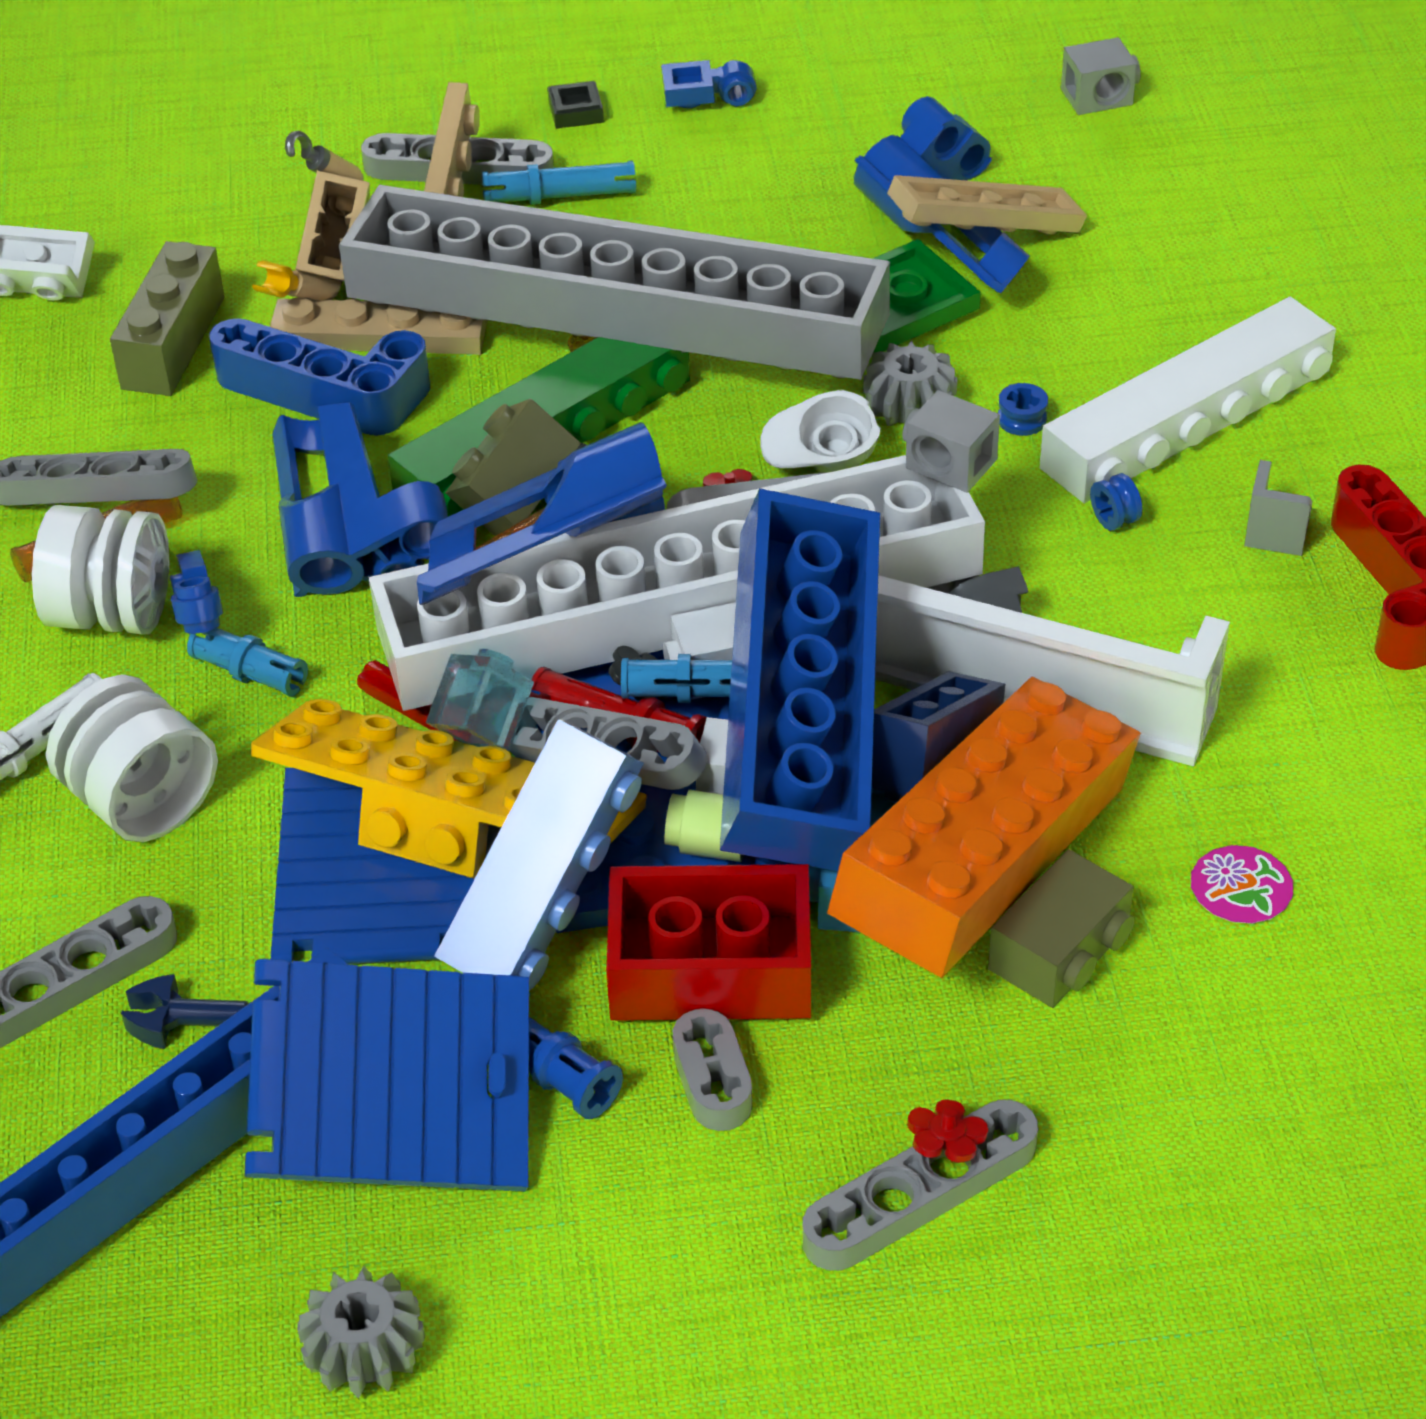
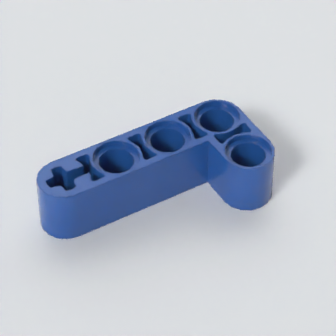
[210,318,431,436]

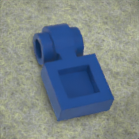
[661,60,756,108]
[170,550,223,634]

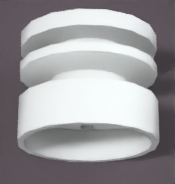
[32,505,169,634]
[45,674,218,842]

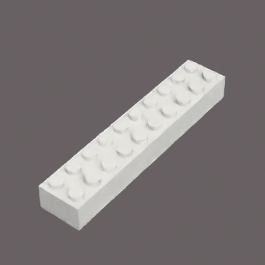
[368,455,985,711]

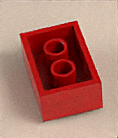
[606,864,811,1021]

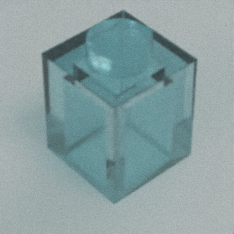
[426,649,534,751]

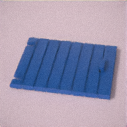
[271,768,475,964]
[244,959,529,1192]

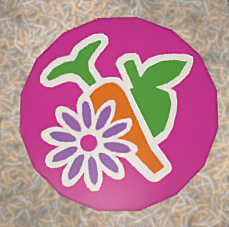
[1191,845,1293,924]

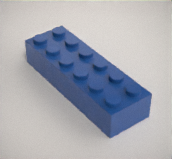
[720,488,880,871]

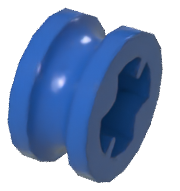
[998,383,1048,436]
[1090,473,1143,531]

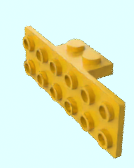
[251,699,647,879]

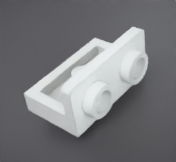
[0,225,95,300]

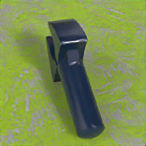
[121,974,249,1049]

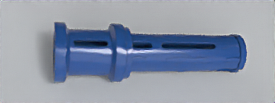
[529,1017,623,1119]

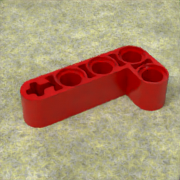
[1331,464,1426,670]

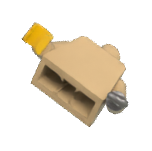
[252,131,370,300]

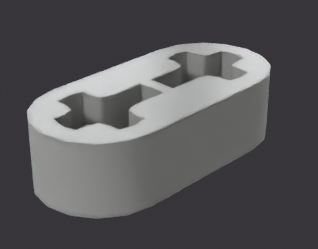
[672,1009,752,1131]

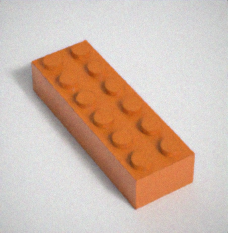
[827,676,1141,978]

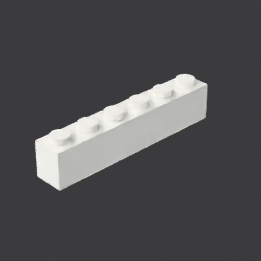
[1040,297,1336,504]

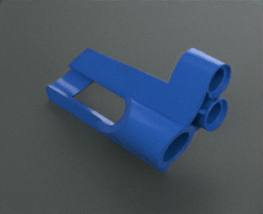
[854,96,1030,294]
[272,402,448,597]
[416,422,666,606]

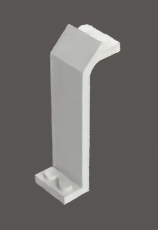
[875,575,1230,766]

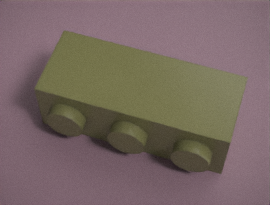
[110,241,225,396]

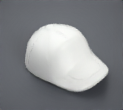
[760,390,881,473]

